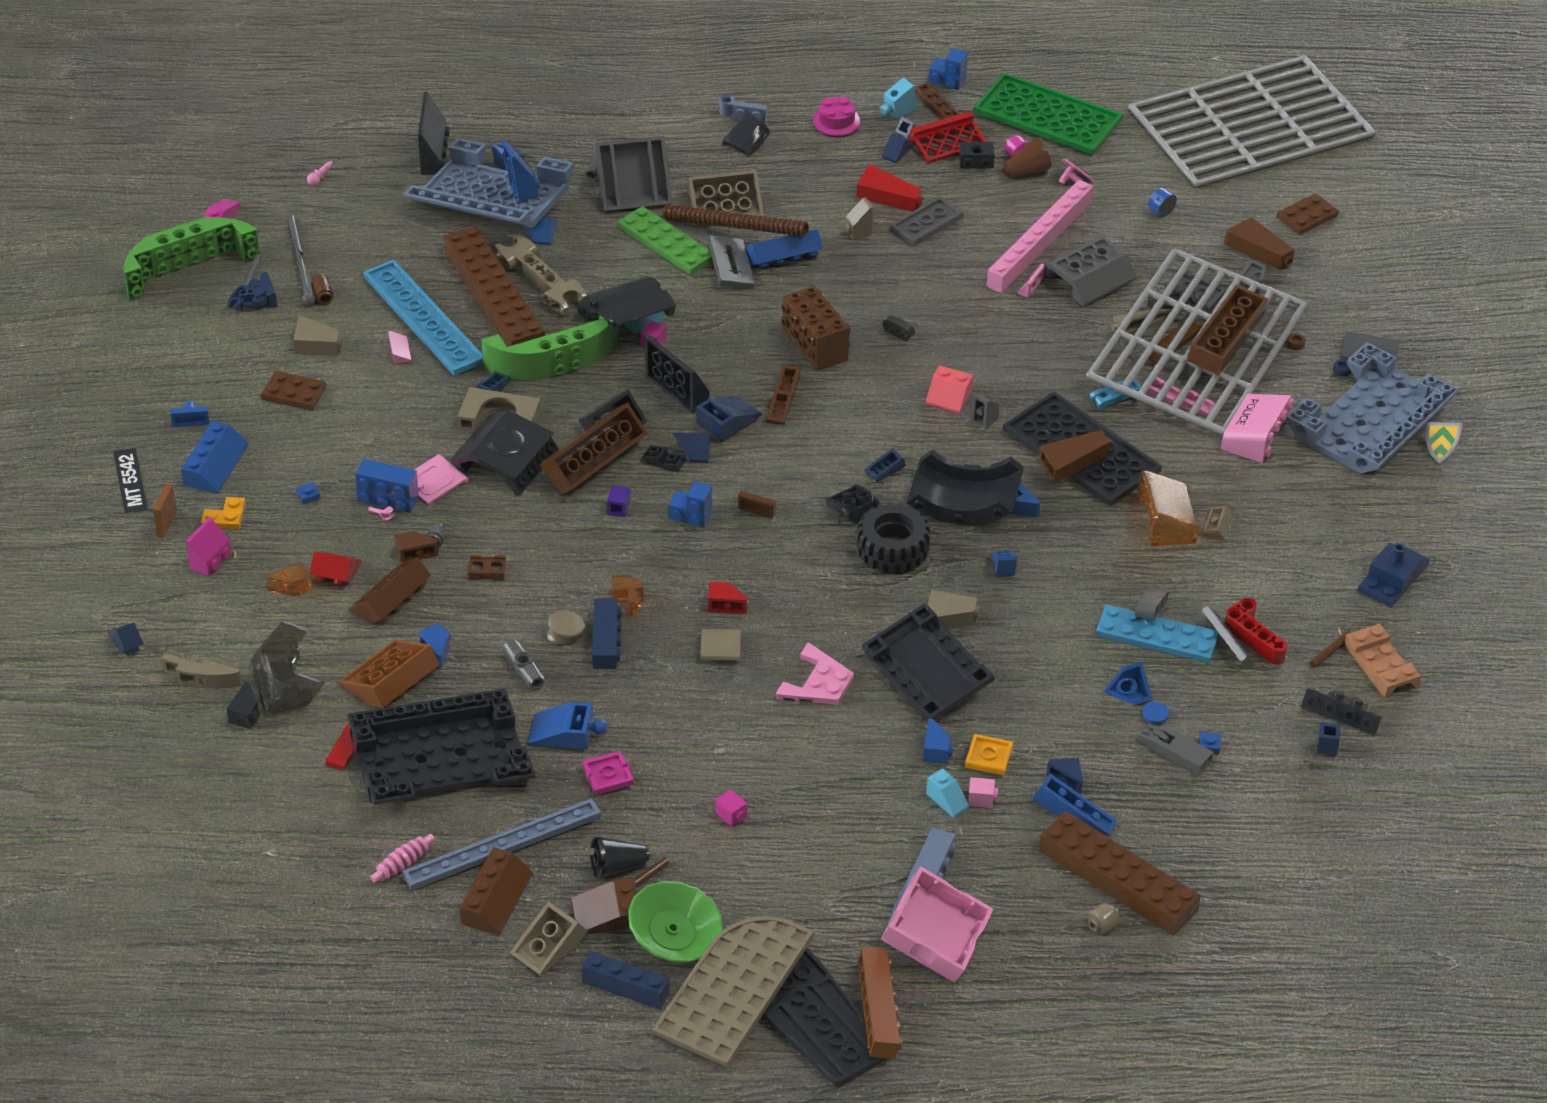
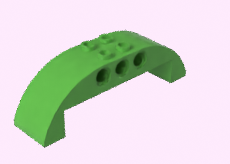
[482,314,618,381]

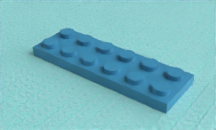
[1095,604,1219,663]

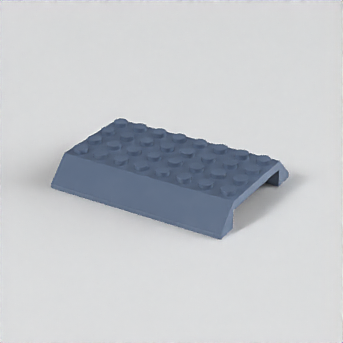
[403,138,574,228]

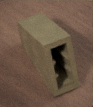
[293,316,343,356]
[928,590,980,629]

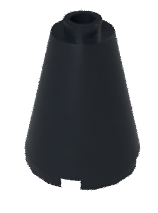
[590,837,650,879]

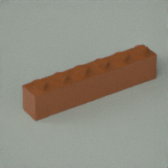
[857,947,902,1059]

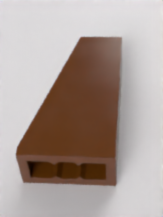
[1224,217,1295,270]
[1039,430,1111,483]

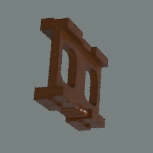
[468,555,506,581]

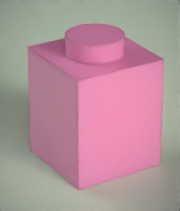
[968,777,998,808]

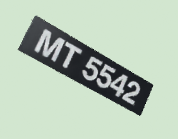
[113,448,147,513]

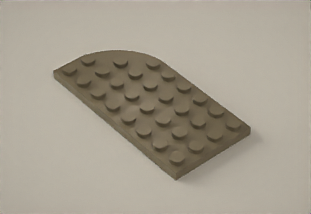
[652,916,815,1068]

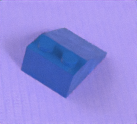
[502,140,540,201]

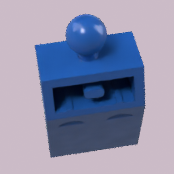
[528,702,608,750]

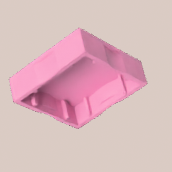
[881,866,993,983]

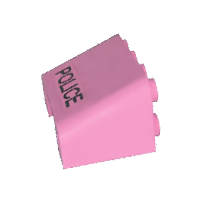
[1221,394,1294,463]

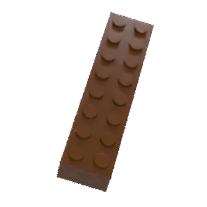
[1039,811,1201,936]

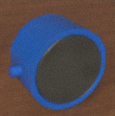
[1148,187,1177,217]

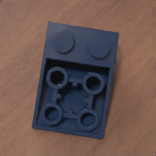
[696,395,762,441]

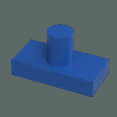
[170,401,210,427]

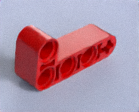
[1225,598,1288,665]

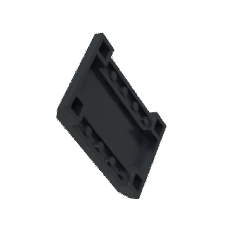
[862,602,995,723]

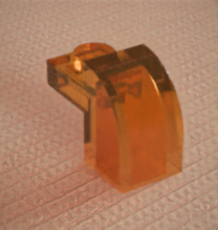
[612,575,644,616]

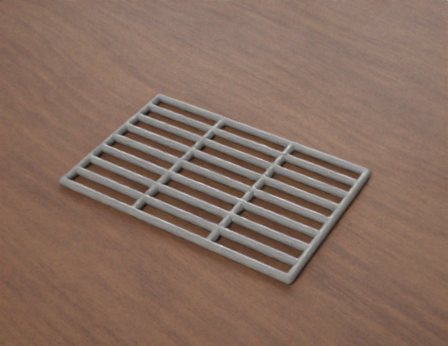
[1128,55,1376,187]
[1086,249,1308,435]

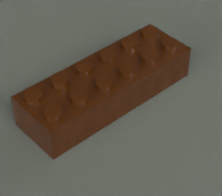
[1187,285,1268,375]
[539,403,648,495]

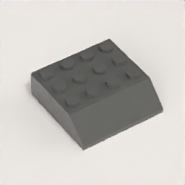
[594,136,673,211]

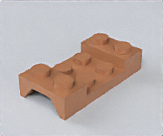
[1344,623,1421,698]

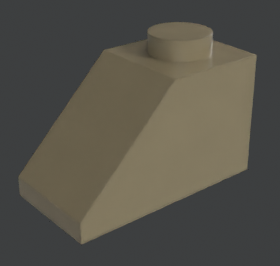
[844,197,873,239]

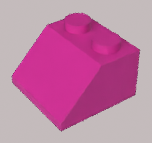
[186,518,231,576]

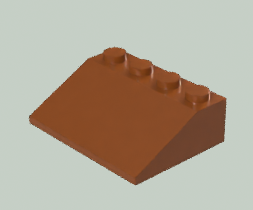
[338,639,440,708]

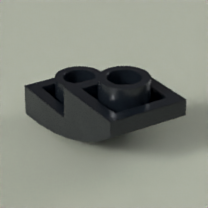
[643,445,686,472]

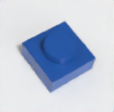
[296,482,321,505]
[1200,732,1221,754]

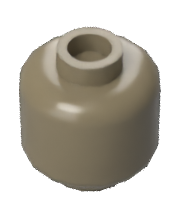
[1088,903,1120,935]

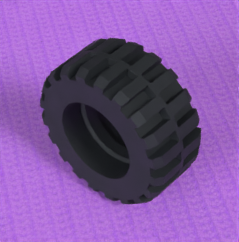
[857,503,930,574]

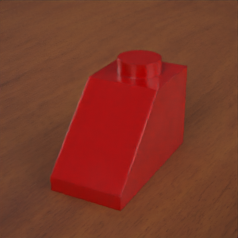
[708,582,747,614]

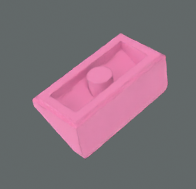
[1017,263,1045,297]
[388,331,412,364]

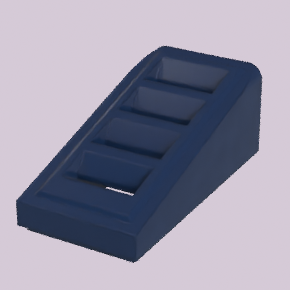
[475,372,511,392]
[864,448,906,482]

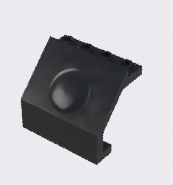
[451,410,559,495]

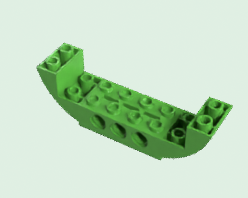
[124,216,260,300]

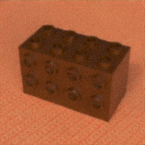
[781,286,851,371]

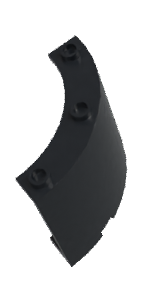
[578,276,676,334]
[907,449,1024,525]

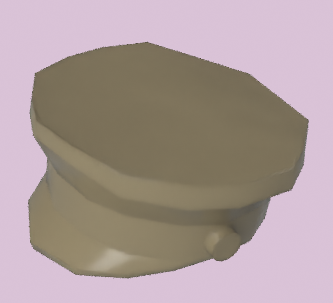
[547,610,586,644]

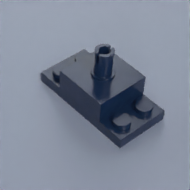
[1358,543,1430,608]

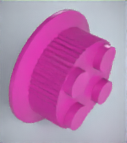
[813,97,860,136]

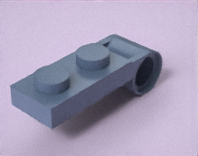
[719,94,767,123]

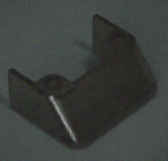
[251,620,325,714]

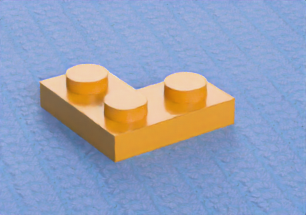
[201,497,246,530]

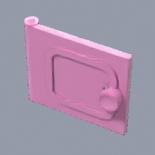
[415,454,469,505]

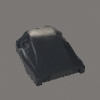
[722,115,770,157]
[825,484,880,523]

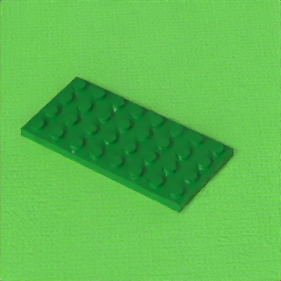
[973,73,1123,155]

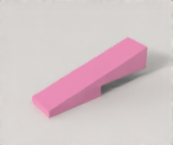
[1145,377,1216,416]

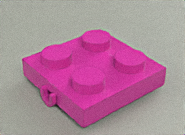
[582,751,634,796]

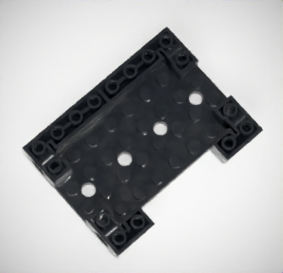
[347,688,536,805]

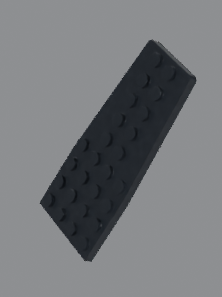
[761,947,887,1087]

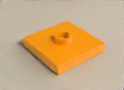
[965,734,1013,776]

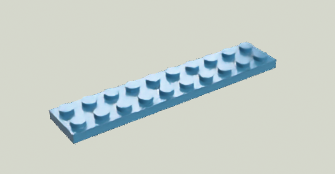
[363,259,483,376]

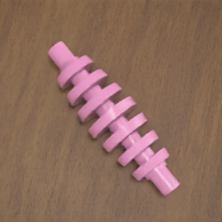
[370,834,435,883]

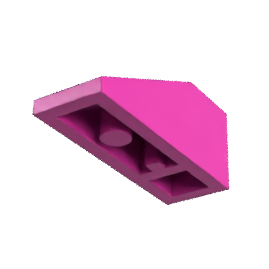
[203,199,241,219]

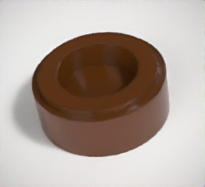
[1287,334,1306,350]

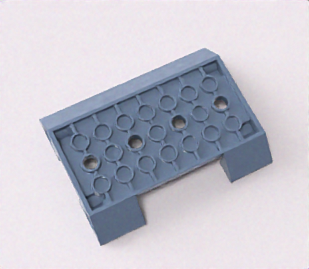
[1286,342,1459,474]

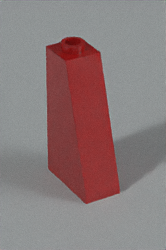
[857,164,923,212]

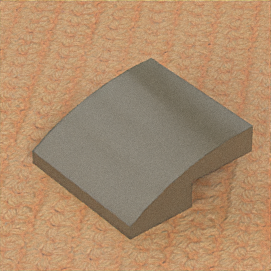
[700,629,741,660]

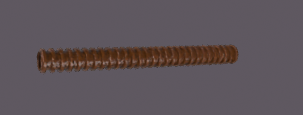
[663,204,809,237]

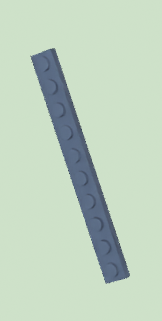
[403,798,601,891]

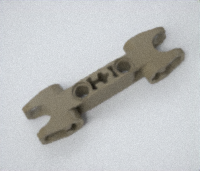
[493,234,587,316]

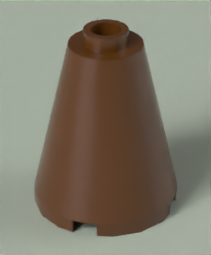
[1002,138,1052,179]

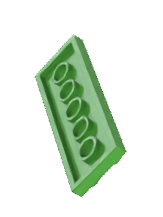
[617,206,713,275]

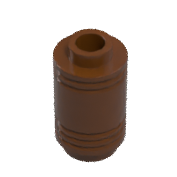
[312,274,334,304]

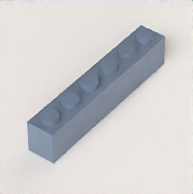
[889,827,958,922]

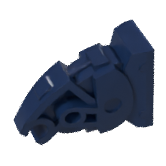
[227,272,278,311]

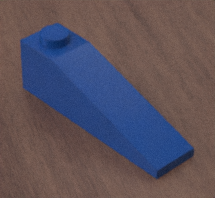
[1032,773,1118,836]

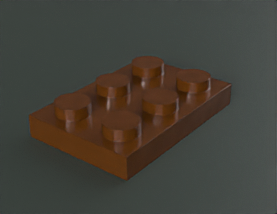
[1277,193,1339,235]
[261,371,327,411]

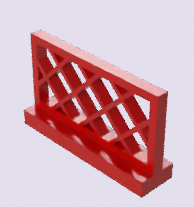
[909,111,987,164]

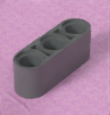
[1135,586,1169,621]

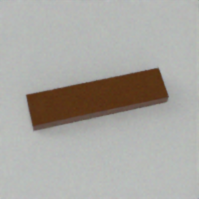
[914,82,960,119]
[1147,322,1202,365]

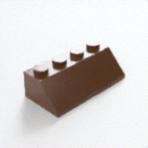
[348,557,431,624]
[460,847,533,936]

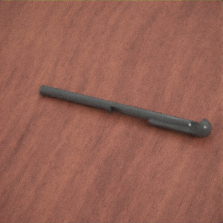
[288,215,315,306]

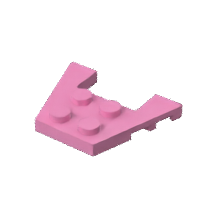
[776,643,854,705]

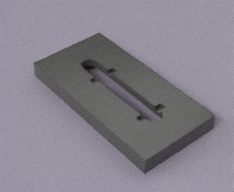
[708,235,755,289]

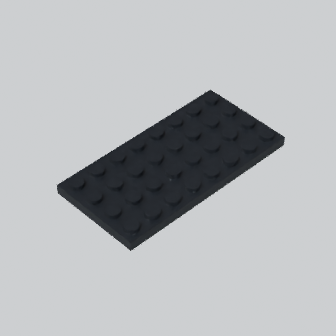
[1003,391,1162,506]

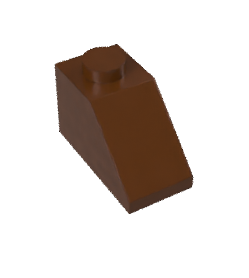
[395,531,439,563]

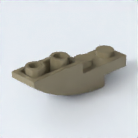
[161,653,242,688]

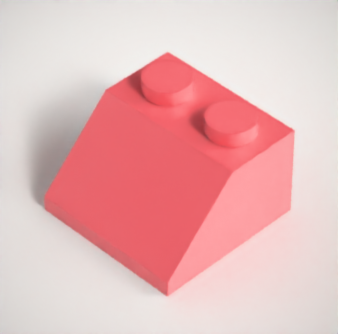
[925,365,973,414]

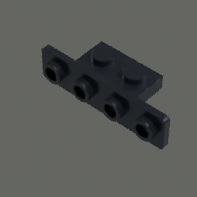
[1301,688,1382,735]

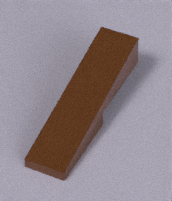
[767,365,801,425]

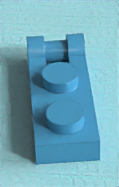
[1089,379,1142,410]

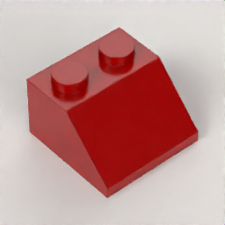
[309,551,362,585]

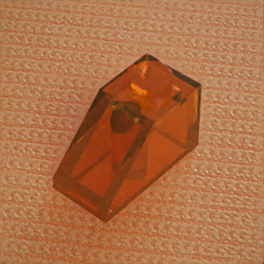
[265,562,312,596]

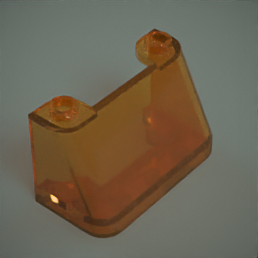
[1138,470,1200,547]

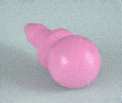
[307,161,333,185]

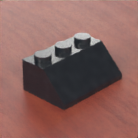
[579,389,647,431]

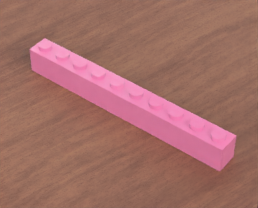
[986,180,1094,293]

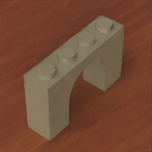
[457,387,541,432]

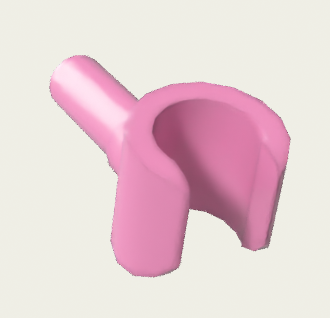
[368,506,395,521]

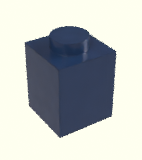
[1317,722,1341,756]

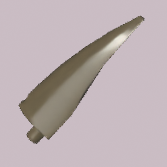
[1111,309,1183,334]

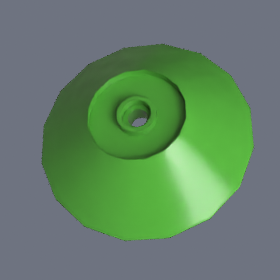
[628,881,723,963]

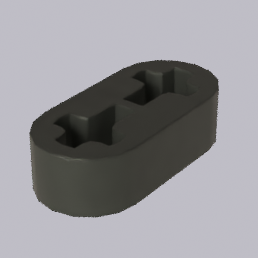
[882,315,915,341]

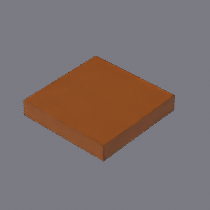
[153,484,177,538]

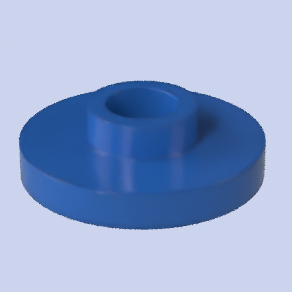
[1142,702,1169,724]

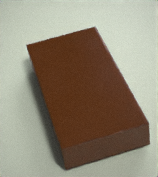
[738,491,776,518]

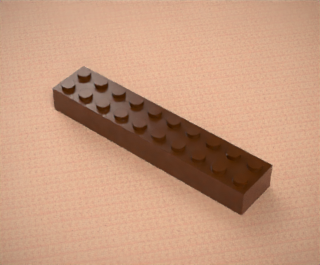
[444,226,545,347]

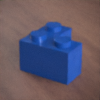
[928,48,968,90]
[669,481,712,528]

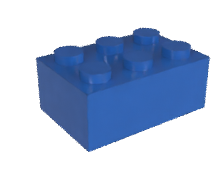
[355,459,419,513]

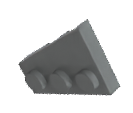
[1172,272,1227,313]

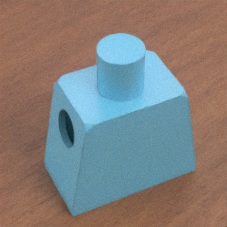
[879,77,917,118]

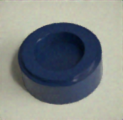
[1333,360,1351,376]

